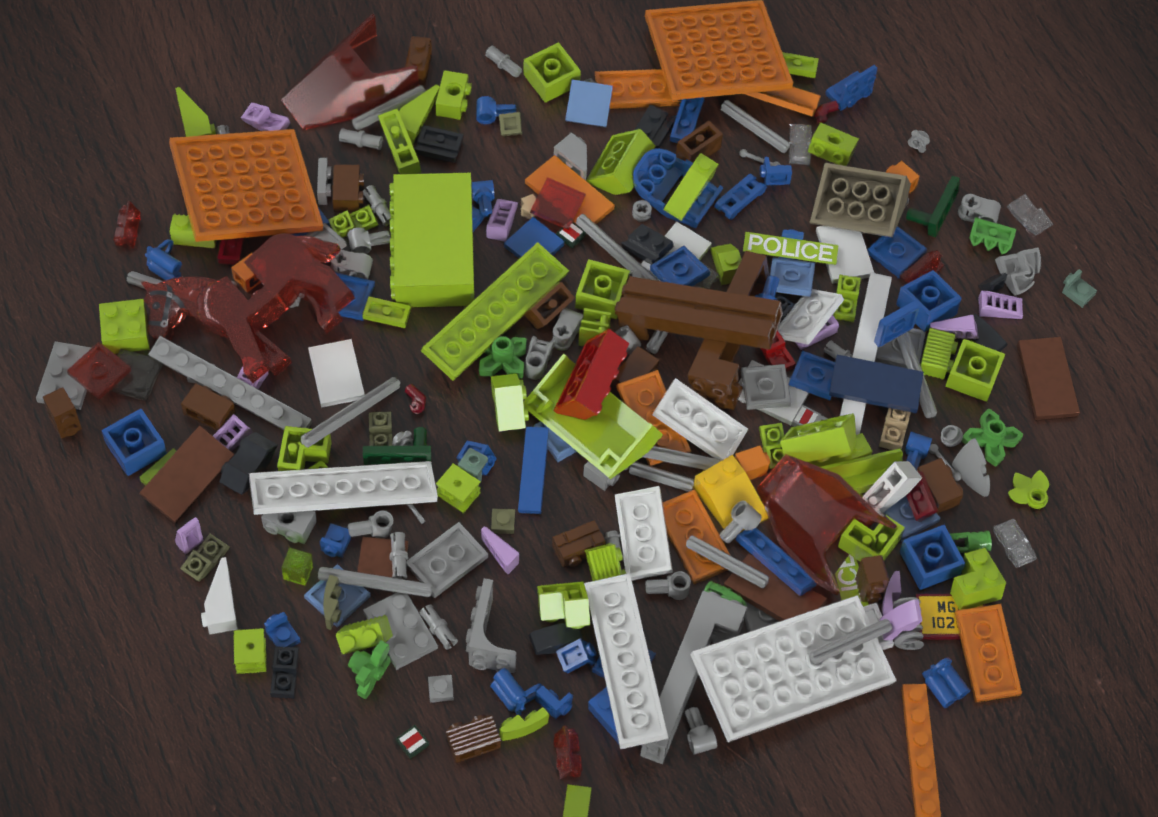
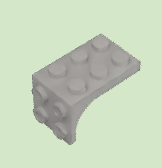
[466,578,516,673]

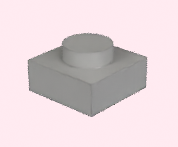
[428,675,454,702]

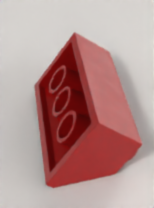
[553,329,630,420]

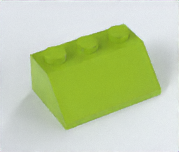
[586,129,655,195]
[780,413,856,467]

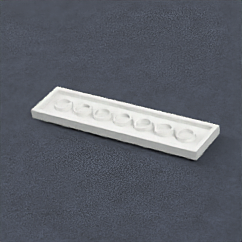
[249,461,438,515]
[584,573,668,749]

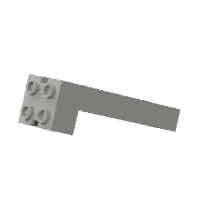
[640,591,747,764]

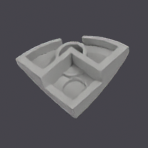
[995,247,1041,296]
[952,438,990,497]

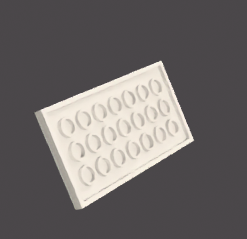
[690,595,896,742]

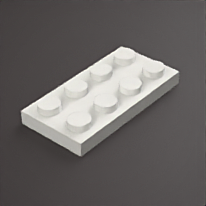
[652,378,748,461]
[615,486,673,580]

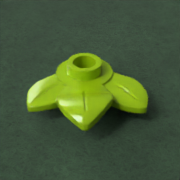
[1008,470,1049,509]

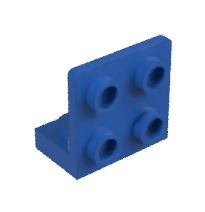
[825,65,877,111]

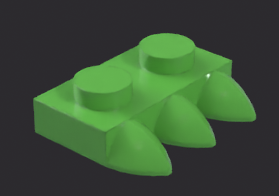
[969,217,1016,254]

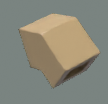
[521,194,539,219]

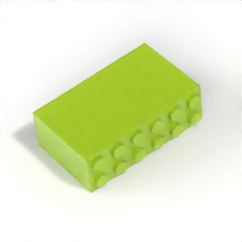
[390,173,474,307]

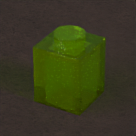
[281,548,313,585]

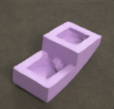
[241,103,290,131]
[881,571,901,617]
[880,599,922,641]

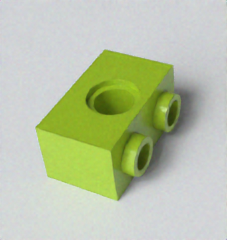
[436,71,472,119]
[808,123,859,166]

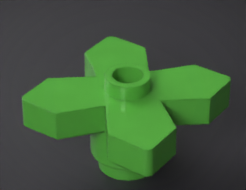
[479,336,527,378]
[961,409,1023,467]
[348,640,391,699]

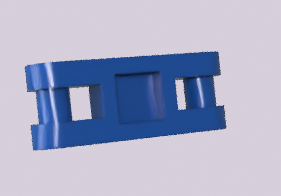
[714,174,767,220]

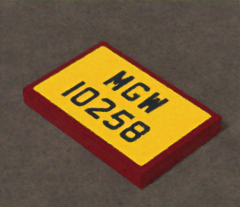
[915,594,986,640]

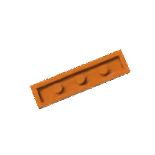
[744,86,821,116]

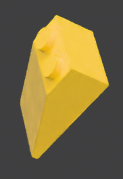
[693,455,769,538]

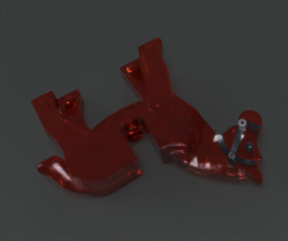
[141,233,355,383]

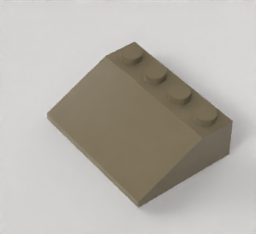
[810,163,911,237]

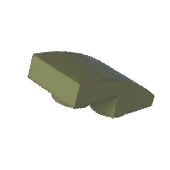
[369,412,393,446]
[180,534,230,582]
[323,575,342,630]

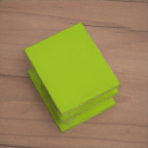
[579,308,611,346]
[436,463,480,513]
[234,629,266,674]

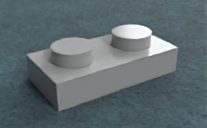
[317,158,332,205]

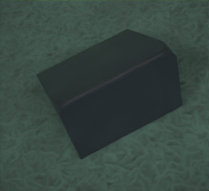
[978,273,1007,292]

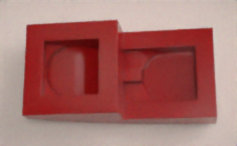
[760,330,796,372]

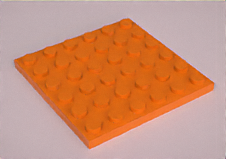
[645,0,793,100]
[169,129,323,242]

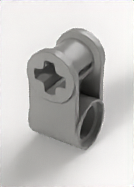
[958,194,1001,223]
[330,250,373,280]
[552,308,583,351]
[525,336,555,380]

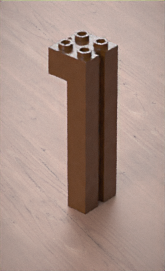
[688,251,769,410]
[615,276,783,349]

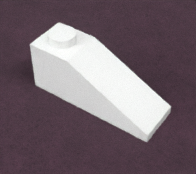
[859,461,922,515]
[201,557,238,634]

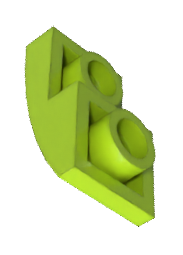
[328,205,379,237]
[833,274,861,322]
[759,423,788,469]
[500,707,549,741]

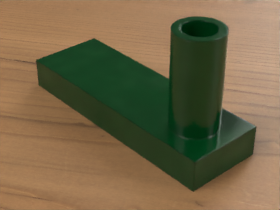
[906,176,960,237]
[363,427,432,466]

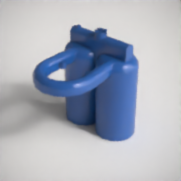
[145,239,182,285]
[922,658,970,708]
[490,668,542,715]

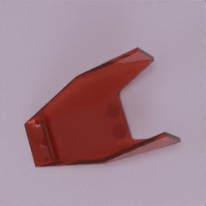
[281,13,419,130]
[757,454,897,596]

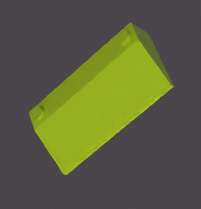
[523,354,663,479]

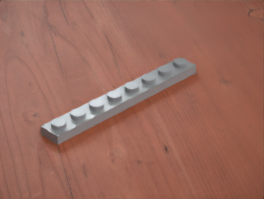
[148,336,313,430]

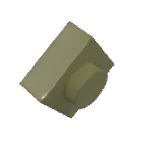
[499,112,522,136]
[491,509,515,534]

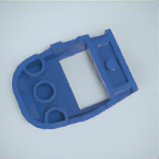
[633,149,723,228]

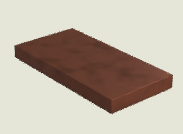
[1017,337,1080,420]
[139,425,234,523]
[723,553,827,622]

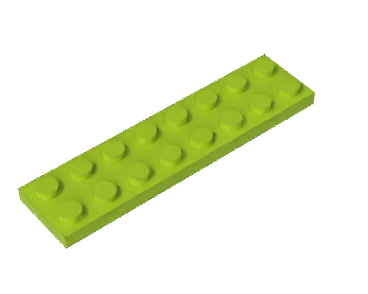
[421,242,569,381]

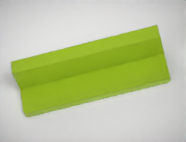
[816,448,903,502]

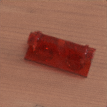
[113,201,141,248]
[900,250,945,283]
[554,725,583,779]

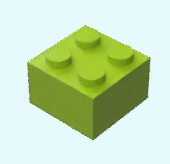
[523,42,581,103]
[575,259,630,319]
[99,299,150,355]
[945,339,1005,402]

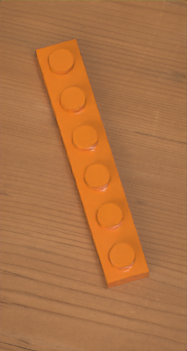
[901,684,941,817]

